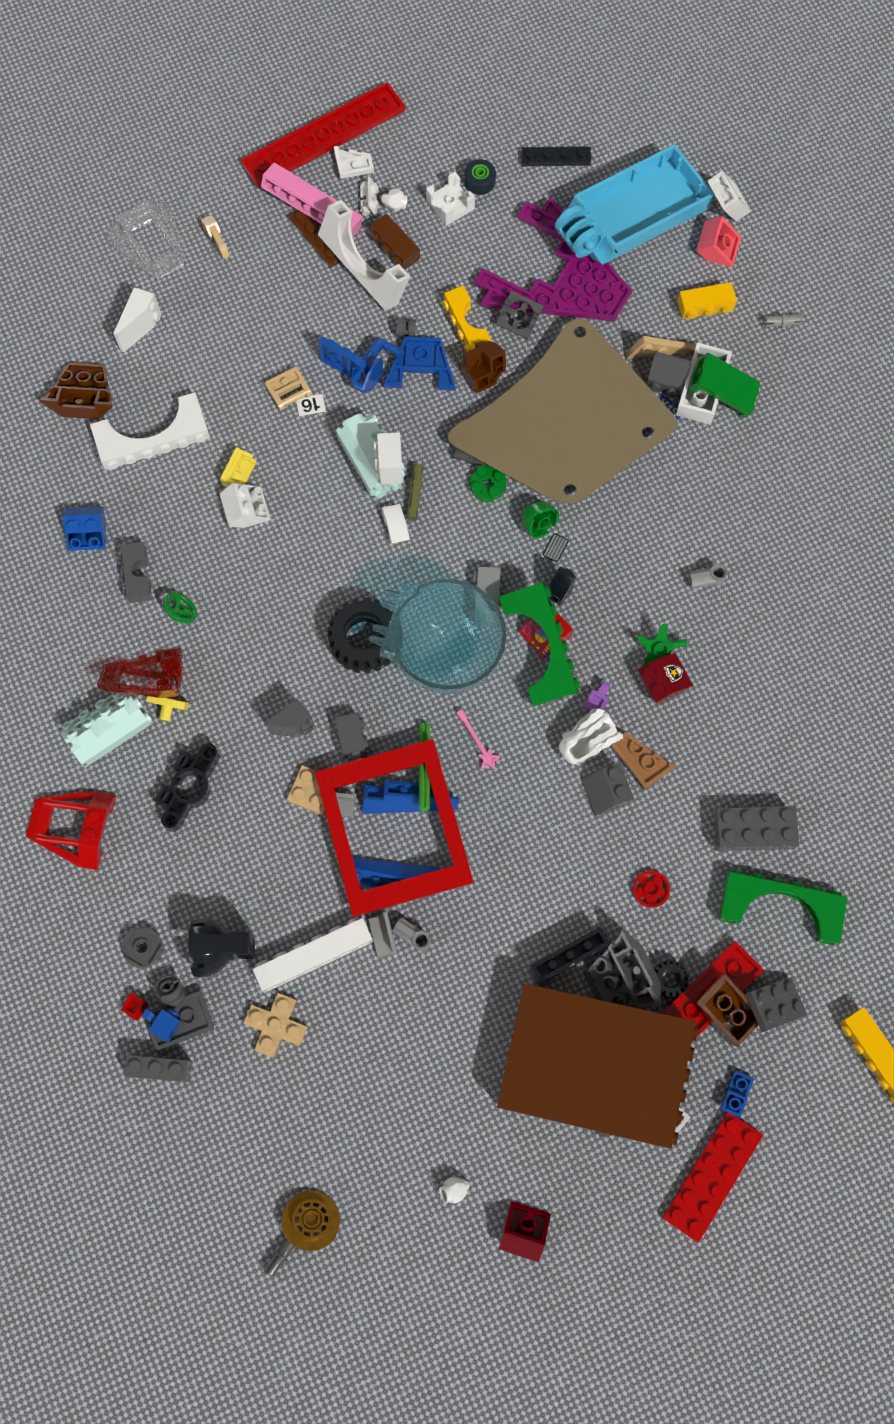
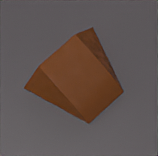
[40,362,113,419]

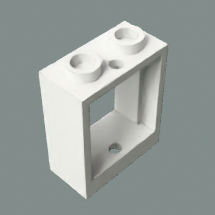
[708,170,751,222]

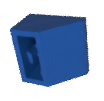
[62,506,106,551]

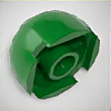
[522,500,559,539]

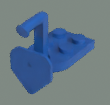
[319,337,405,393]

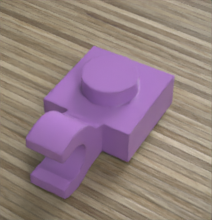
[583,681,611,711]

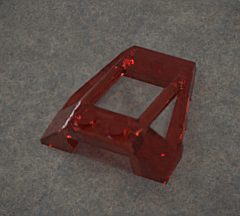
[97,648,183,699]

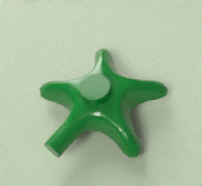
[637,624,687,666]

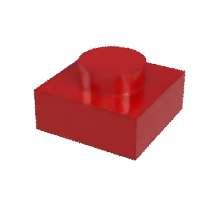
[121,992,149,1021]

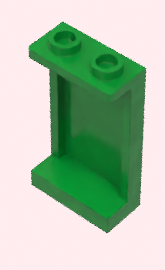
[689,352,760,418]

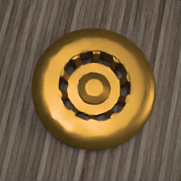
[282,1190,340,1251]

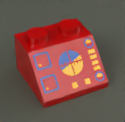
[518,613,573,659]

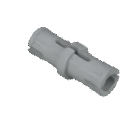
[764,313,802,328]

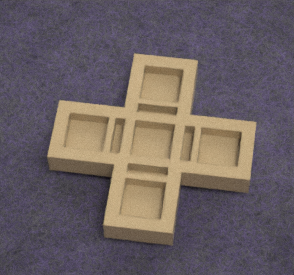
[244,993,308,1058]

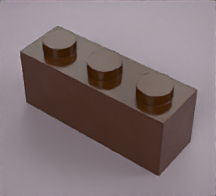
[370,213,420,270]

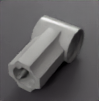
[689,564,727,588]
[392,917,431,951]

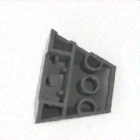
[584,930,661,1007]

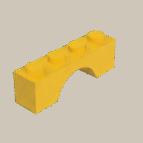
[442,285,492,352]

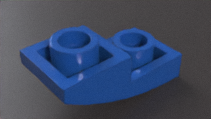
[721,1070,754,1117]

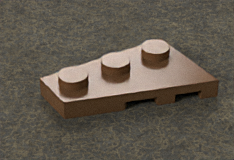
[610,732,676,790]

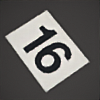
[296,394,326,416]

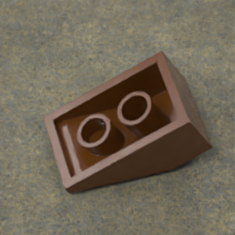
[696,973,758,1047]

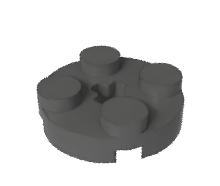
[122,927,163,968]

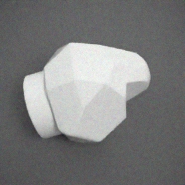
[381,188,407,212]
[439,1177,470,1203]

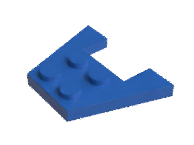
[384,336,456,391]

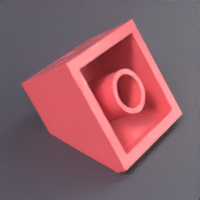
[696,216,742,267]

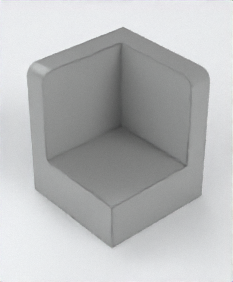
[336,792,355,817]

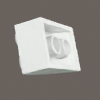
[113,287,161,352]

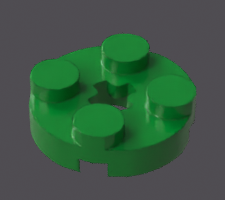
[470,466,507,503]

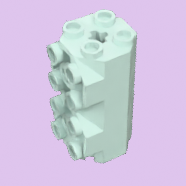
[336,414,405,499]
[61,688,152,768]

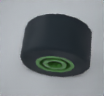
[465,159,496,195]

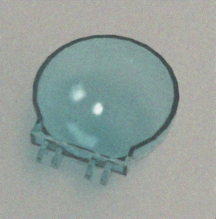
[369,579,506,694]

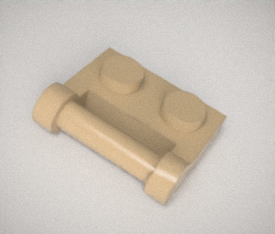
[265,366,312,411]

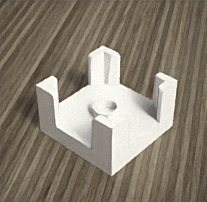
[426,172,475,226]

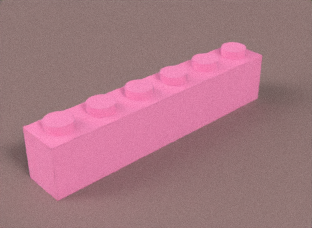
[261,162,363,237]

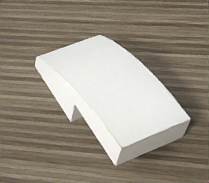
[381,504,410,544]

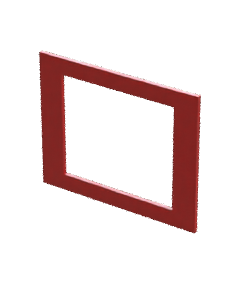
[315,739,474,917]

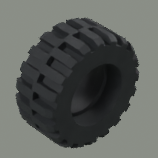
[328,597,401,674]

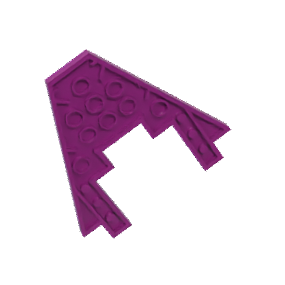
[474,197,632,322]

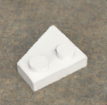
[334,146,374,179]

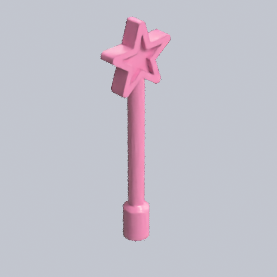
[456,709,500,770]

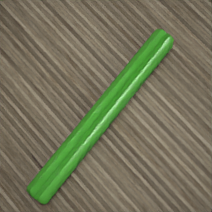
[419,723,430,811]

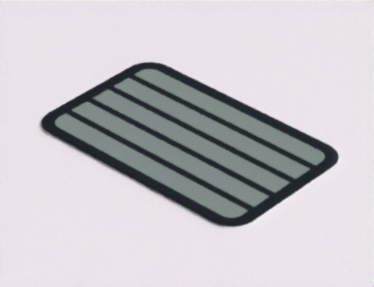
[543,533,569,562]

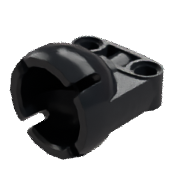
[188,918,255,978]

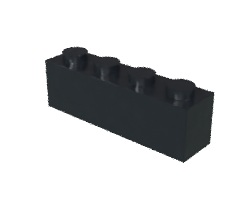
[529,927,610,986]

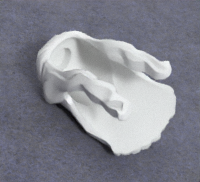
[559,708,623,765]

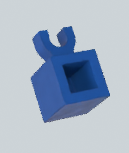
[142,1009,182,1043]

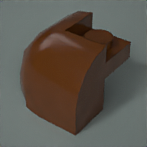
[461,341,506,394]

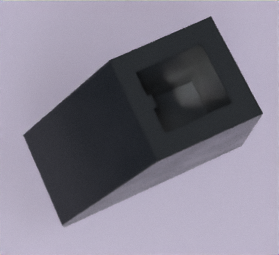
[549,566,576,607]

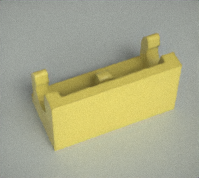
[220,447,257,487]

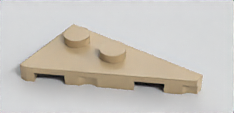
[625,336,696,359]

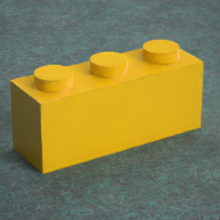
[677,282,737,319]

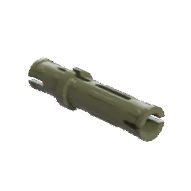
[406,464,424,520]

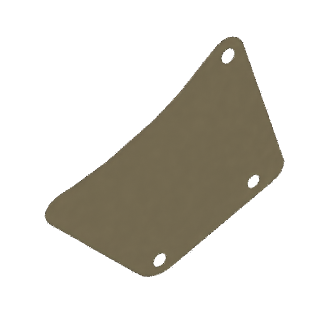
[448,319,677,504]

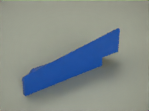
[362,781,459,814]
[353,858,440,896]

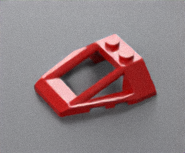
[26,791,117,871]

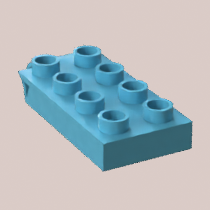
[555,144,715,265]

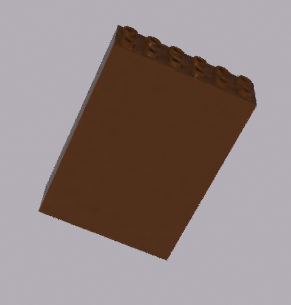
[497,984,699,1149]

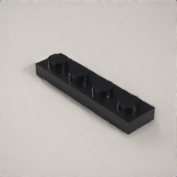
[522,146,591,167]

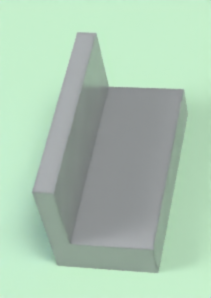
[368,912,397,958]

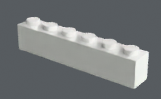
[253,917,373,993]

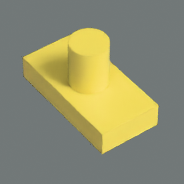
[147,694,189,721]

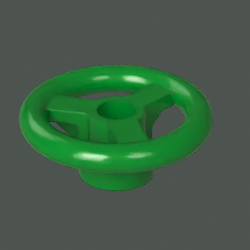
[163,592,197,624]

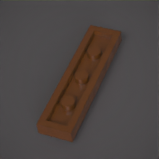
[289,210,341,268]

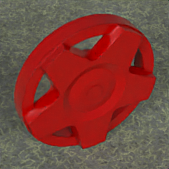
[633,871,670,908]

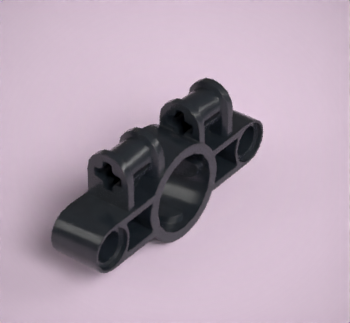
[152,743,220,832]

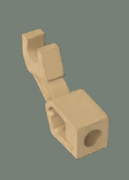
[200,215,230,259]

